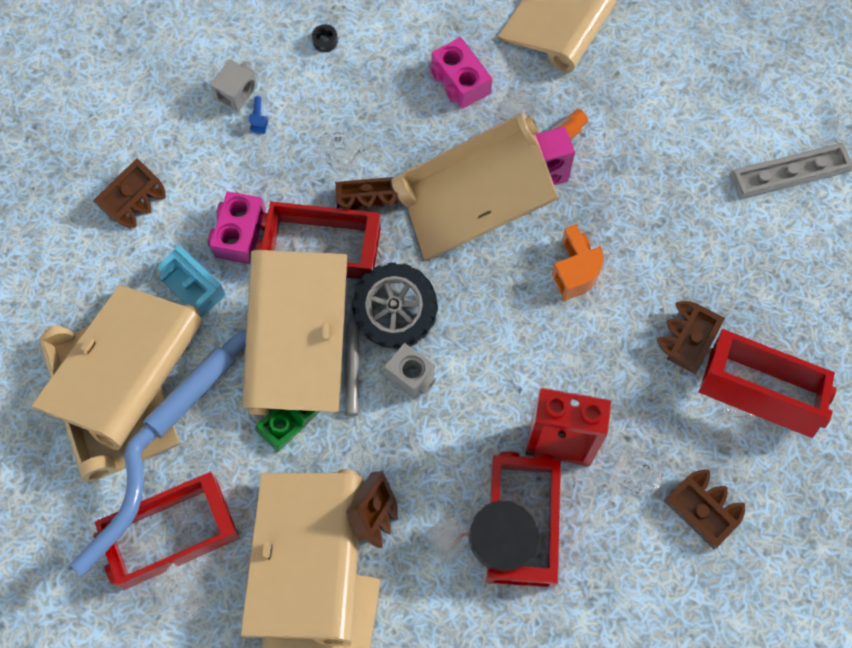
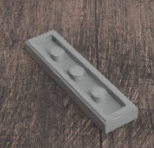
[730,143,852,200]

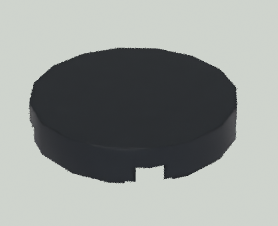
[469,501,539,572]

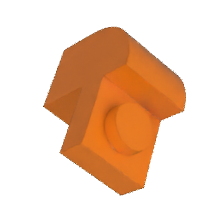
[552,224,604,301]

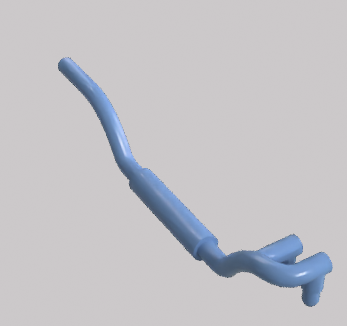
[69,330,246,577]

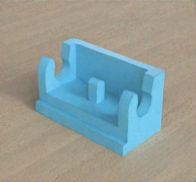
[157,245,226,318]

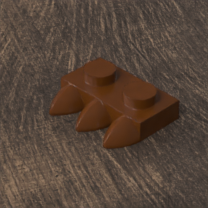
[93,158,166,228]
[335,177,398,210]
[657,301,725,374]
[664,469,745,550]
[346,471,398,549]

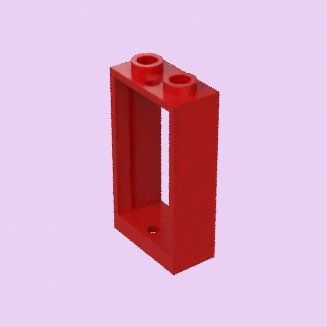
[256,201,381,279]
[698,329,837,438]
[525,388,612,466]
[486,451,561,588]
[94,471,240,590]

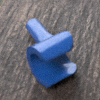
[249,96,268,134]

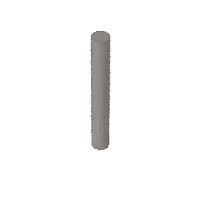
[345,322,359,416]

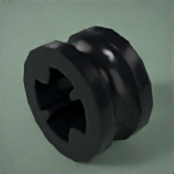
[312,24,338,53]

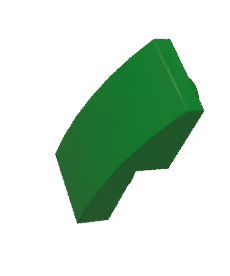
[255,409,320,452]

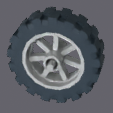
[352,262,438,349]

